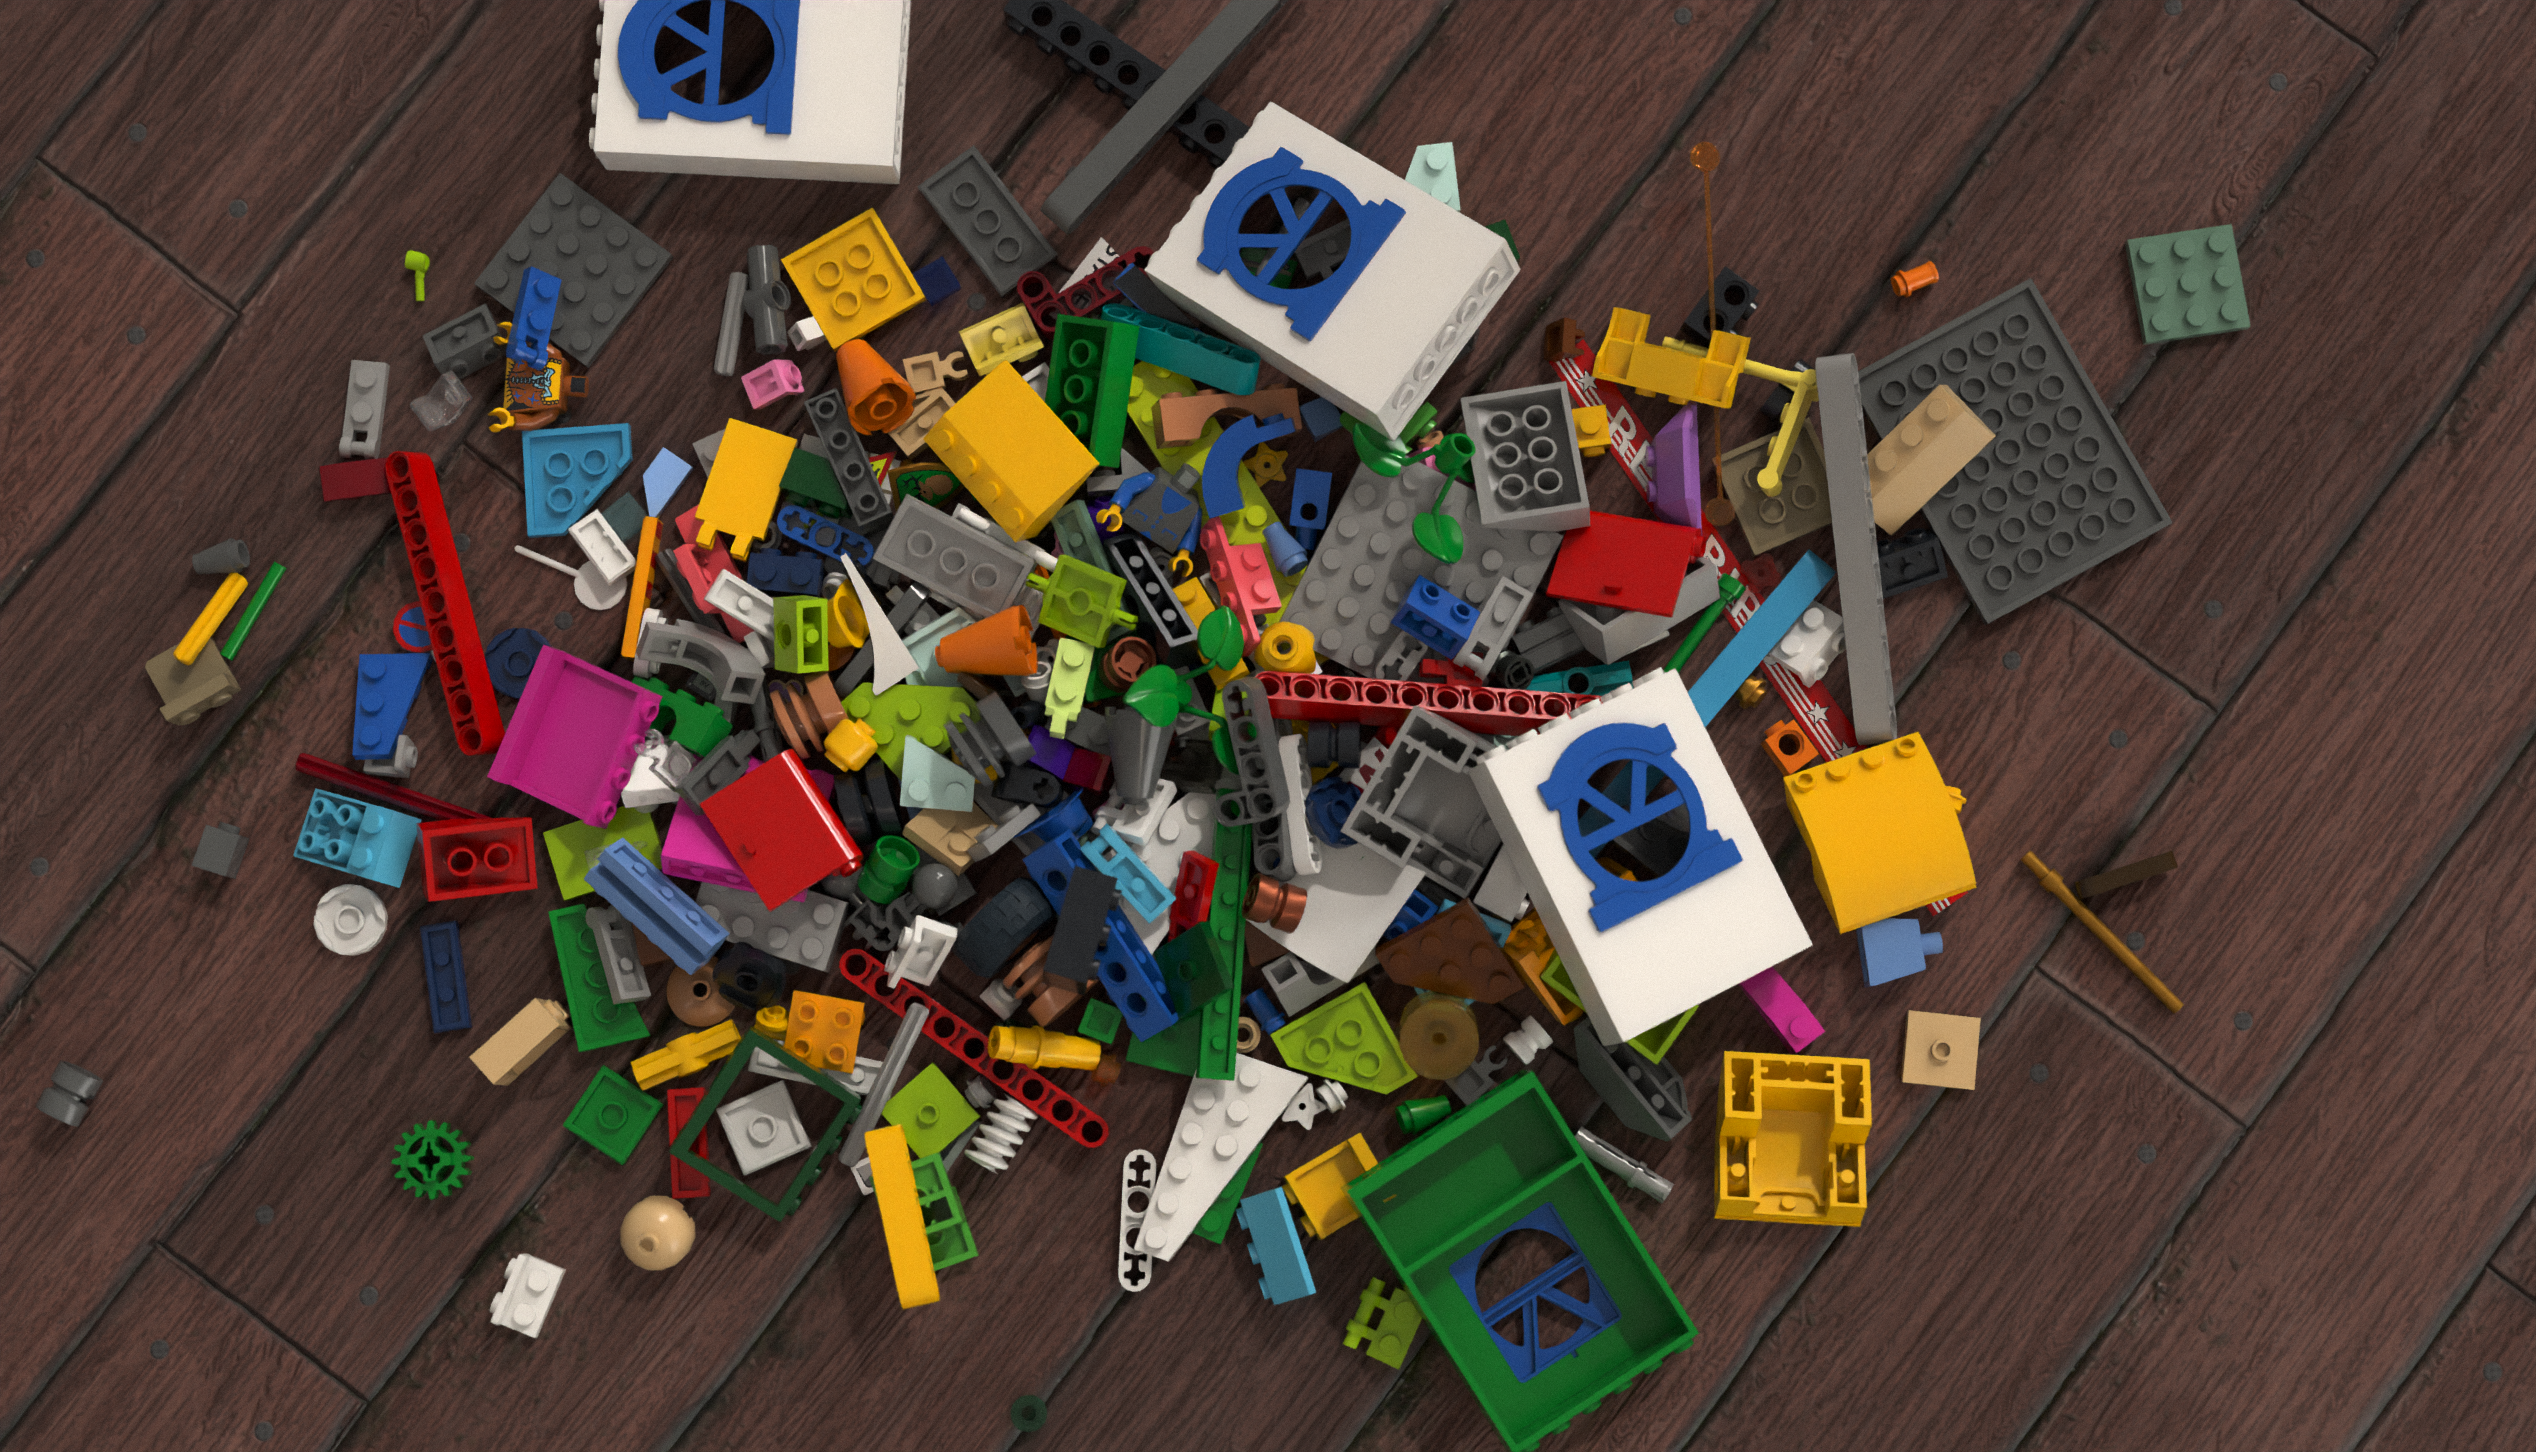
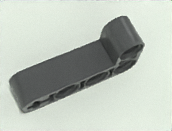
[1214,677,1290,827]

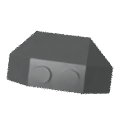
[1574,1016,1692,1142]

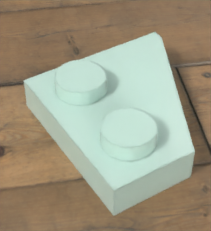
[1405,142,1460,212]
[900,735,975,812]

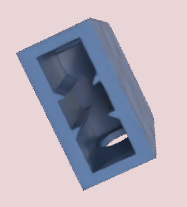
[1856,918,1943,988]

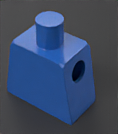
[1289,468,1332,550]

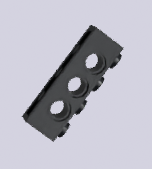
[1103,531,1199,670]

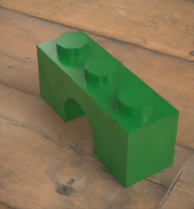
[632,676,733,759]

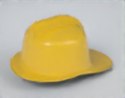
[827,579,870,648]

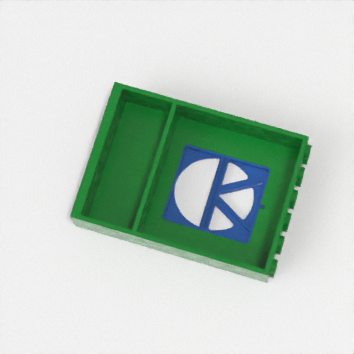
[1340,1070,1699,1452]

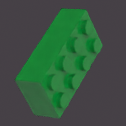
[1045,314,1140,468]

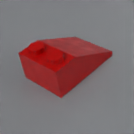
[416,817,538,902]

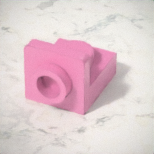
[741,359,804,410]

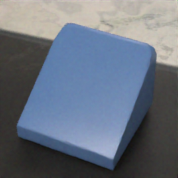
[1299,397,1343,442]

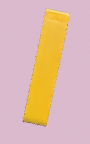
[865,1124,940,1310]

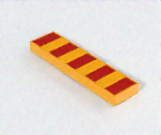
[621,516,663,662]

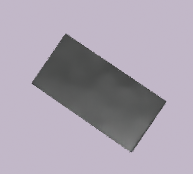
[917,145,1058,299]

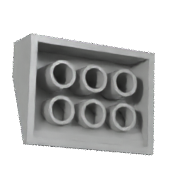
[1460,381,1590,532]

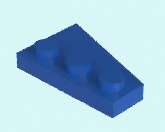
[352,653,434,760]

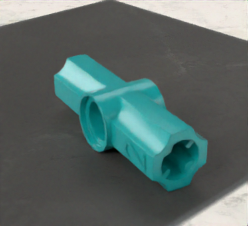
[1524,661,1634,696]

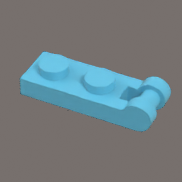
[1080,824,1177,924]

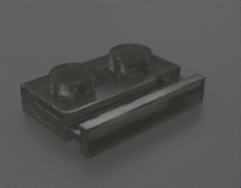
[1159,737,1224,794]

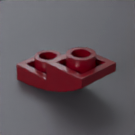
[318,457,391,502]

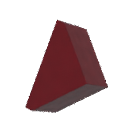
[1063,748,1114,800]

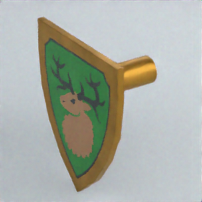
[887,459,965,512]

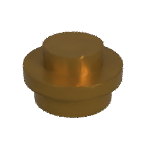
[1735,675,1767,709]

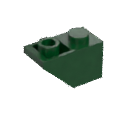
[779,448,853,519]

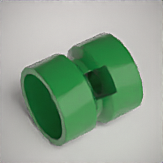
[857,835,920,904]

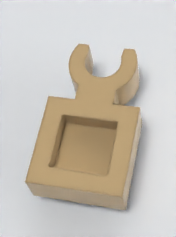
[903,351,969,395]

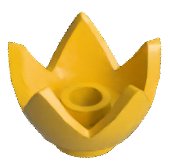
[1254,621,1316,674]

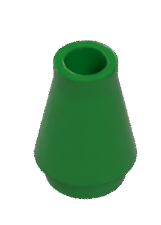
[1395,1094,1451,1135]

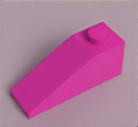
[1738,966,1825,1054]

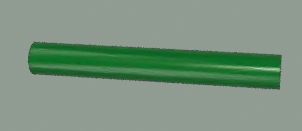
[220,561,287,661]

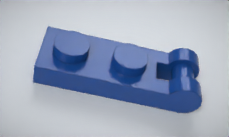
[506,266,562,371]

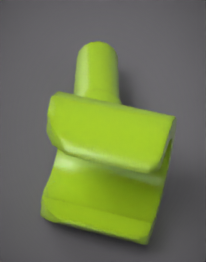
[405,250,430,301]

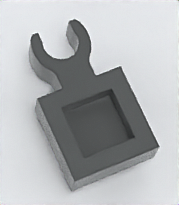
[1443,1046,1508,1106]

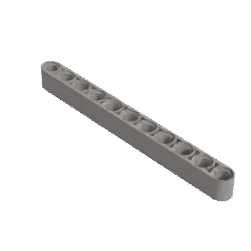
[1815,353,1897,745]

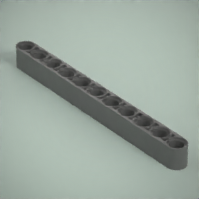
[1040,0,1288,235]

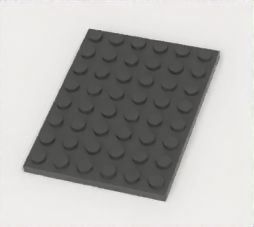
[1858,278,2173,626]

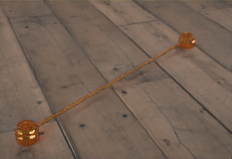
[1690,142,1735,526]

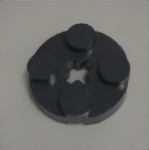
[712,942,787,1010]

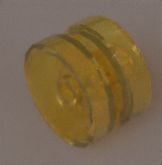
[1399,991,1479,1080]

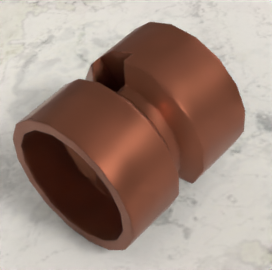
[1099,637,1156,693]
[1242,873,1307,934]

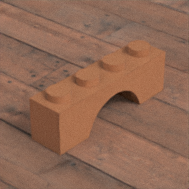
[1151,383,1302,449]

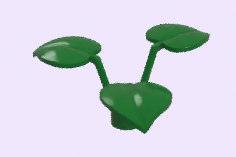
[1353,423,1476,565]
[1122,605,1257,776]

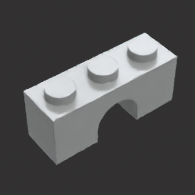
[1261,947,1380,1017]

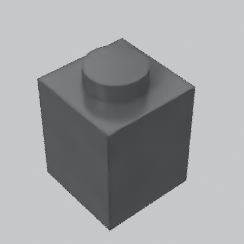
[191,821,250,879]

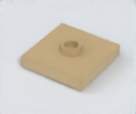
[1900,1010,1981,1090]

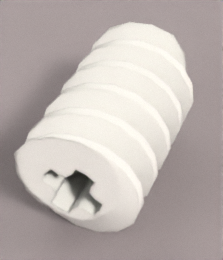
[964,1093,1038,1174]

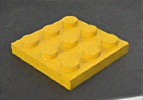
[781,207,926,352]

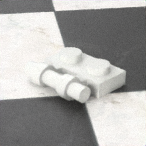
[1091,779,1177,846]

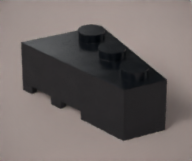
[1042,866,1122,995]

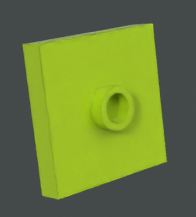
[881,1062,981,1159]

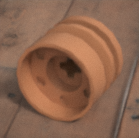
[770,671,850,761]
[1002,935,1099,1028]

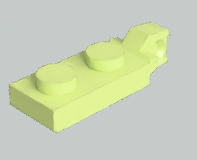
[1045,637,1095,740]

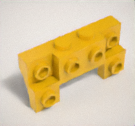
[1592,307,1751,408]

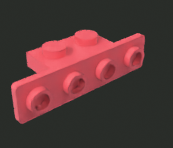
[673,504,754,643]
[1200,516,1282,657]

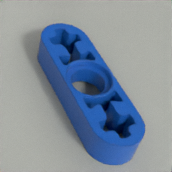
[777,505,875,568]

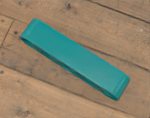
[1101,303,1261,395]

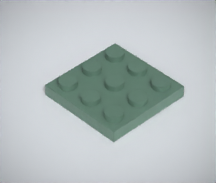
[2125,224,2251,345]

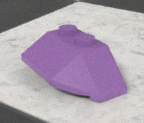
[1645,400,1702,533]

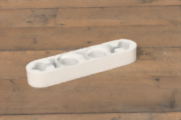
[1279,733,1322,876]
[1118,1149,1157,1292]

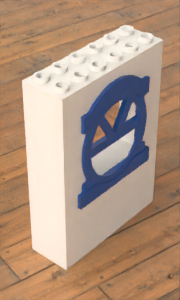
[589,0,911,184]
[1145,101,1521,442]
[1467,667,1813,1046]

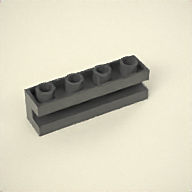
[804,388,894,538]

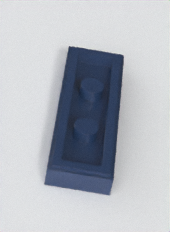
[420,921,472,1033]

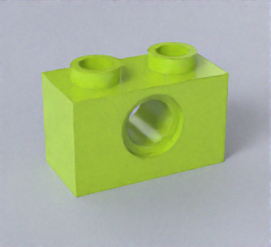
[773,595,829,674]

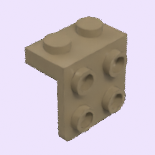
[145,636,241,726]

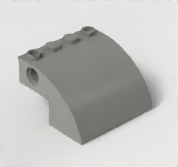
[1341,705,1502,899]

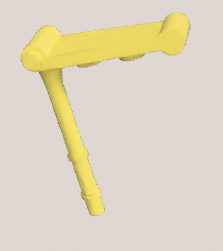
[1662,337,1819,497]

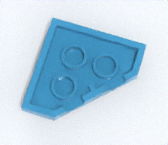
[522,423,633,538]

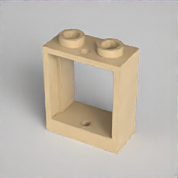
[469,998,573,1086]

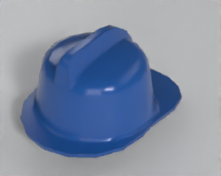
[1013,787,1093,842]

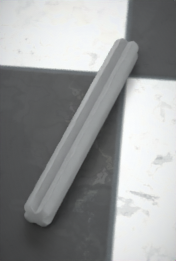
[838,1002,929,1167]

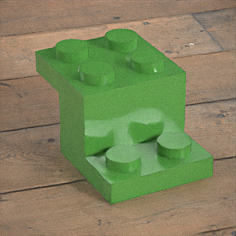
[869,1152,979,1271]

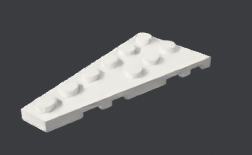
[1134,1053,1309,1262]

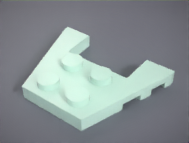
[902,606,1026,697]

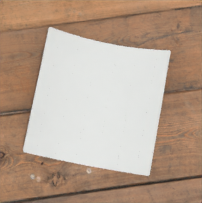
[1246,840,1426,983]

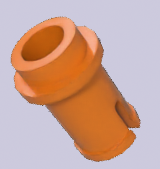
[1891,261,1939,297]

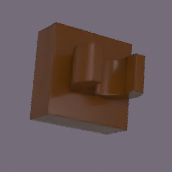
[1543,317,1585,362]

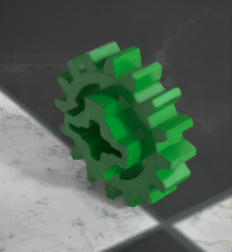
[392,1120,474,1200]

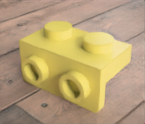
[959,303,1044,376]

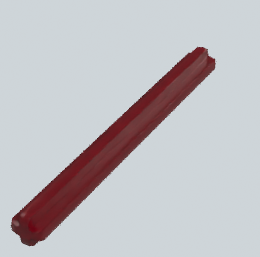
[295,753,491,820]

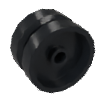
[833,759,904,848]

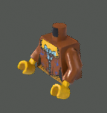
[488,322,589,433]

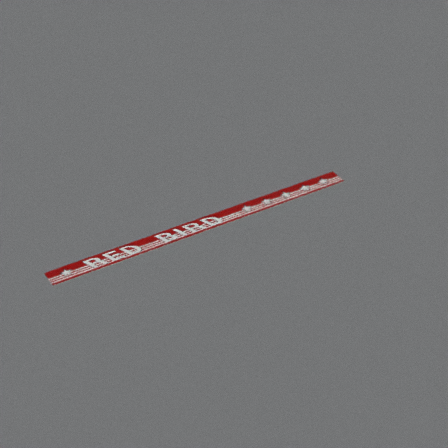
[1549,339,1968,916]

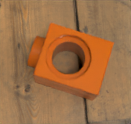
[1761,719,1819,777]

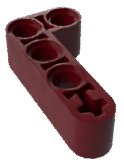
[1017,246,1154,339]

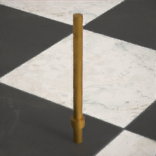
[2020,850,2184,1014]

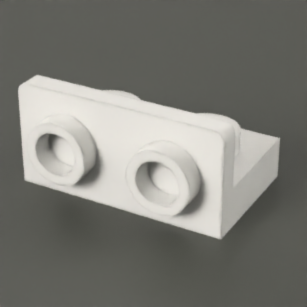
[490,1253,566,1338]

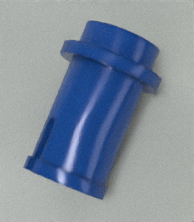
[1243,987,1286,1035]

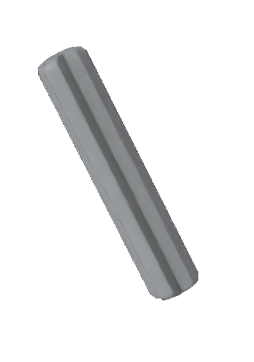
[714,272,749,376]

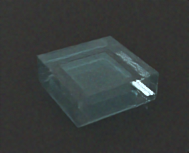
[601,492,648,542]

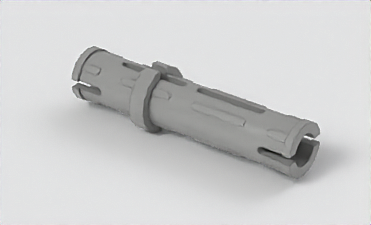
[1574,1126,1674,1204]

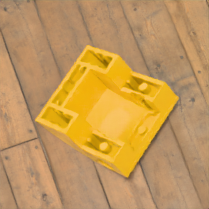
[1783,732,1976,934]
[1714,1051,1872,1227]

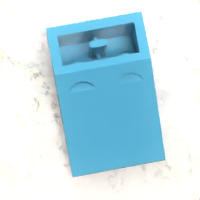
[293,788,422,888]

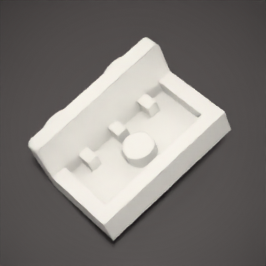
[1769,600,1846,688]
[884,915,957,988]

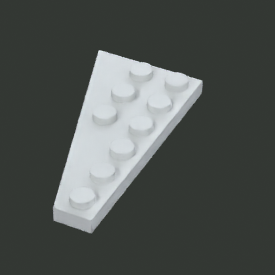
[1093,767,1243,955]

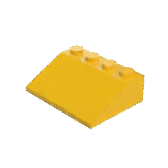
[923,360,1100,543]

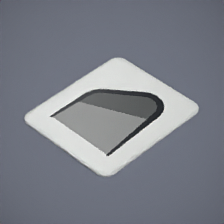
[851,1157,874,1195]

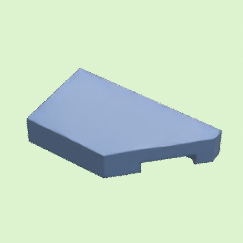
[643,447,694,518]

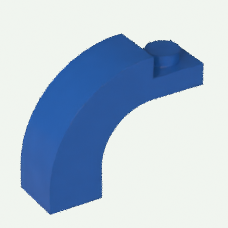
[1202,413,1297,519]

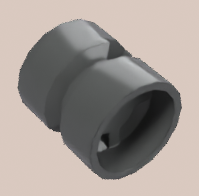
[35,1060,103,1127]

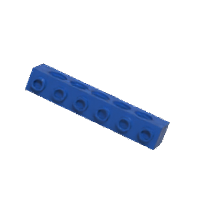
[1022,829,1179,1042]

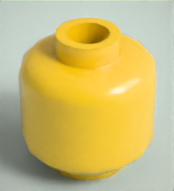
[824,718,877,773]

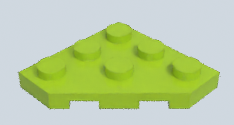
[841,682,981,782]
[1270,982,1418,1095]

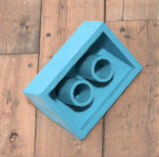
[1236,1186,1316,1305]

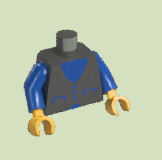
[1096,463,1203,577]

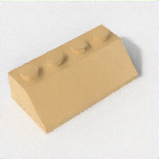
[1867,385,1996,535]

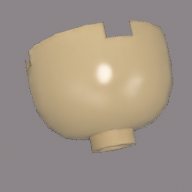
[620,1196,695,1271]

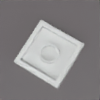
[716,1080,812,1176]

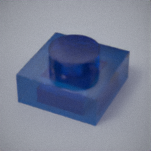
[913,256,962,307]

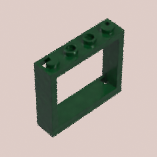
[669,1025,862,1222]

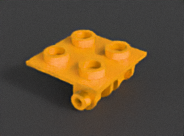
[784,990,866,1074]

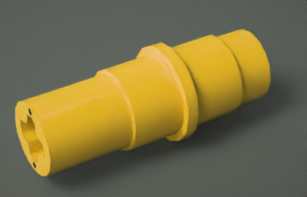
[988,1026,1101,1071]

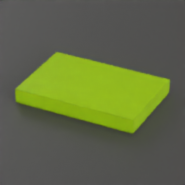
[543,806,663,901]

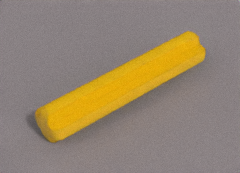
[173,573,248,666]

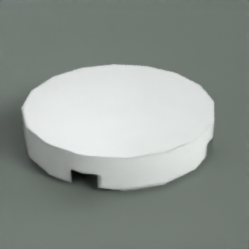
[314,884,388,956]

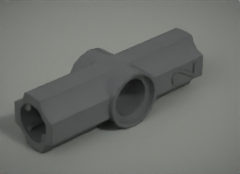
[743,245,791,355]

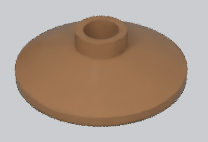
[667,956,735,1027]

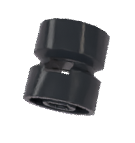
[1308,721,1361,769]

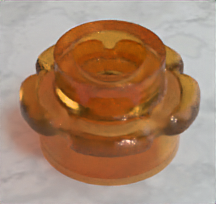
[1091,1053,1121,1088]

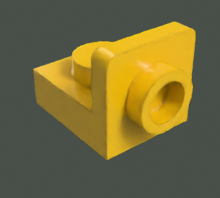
[1572,405,1611,457]

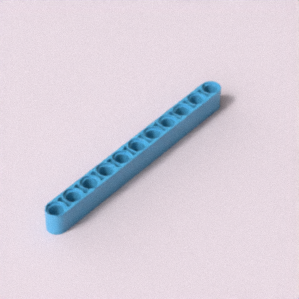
[1578,549,1836,858]

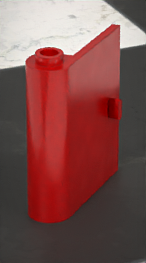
[1546,510,1707,618]
[699,749,864,912]

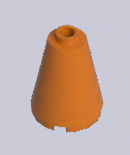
[836,339,916,435]
[935,605,1038,676]

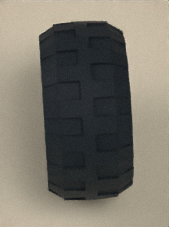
[954,877,1057,978]

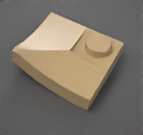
[902,801,998,876]

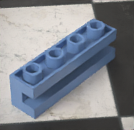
[584,838,730,975]

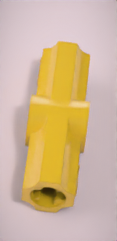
[631,1019,741,1091]

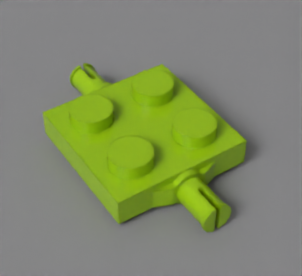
[1025,554,1138,648]

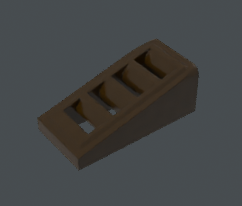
[957,672,1014,707]

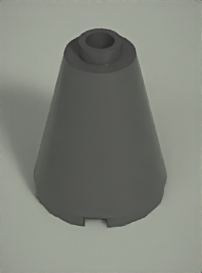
[1105,707,1177,805]

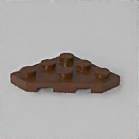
[1375,898,1525,1004]

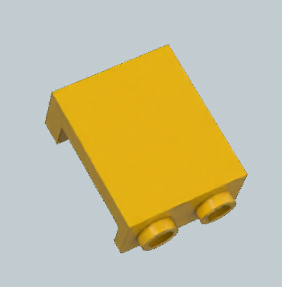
[1282,1133,1397,1240]

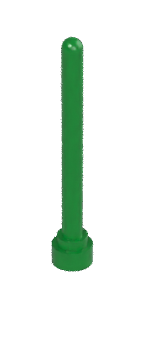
[1663,573,1746,673]

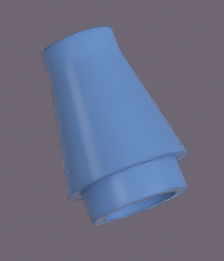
[1262,522,1309,577]

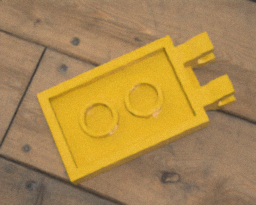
[695,418,798,562]

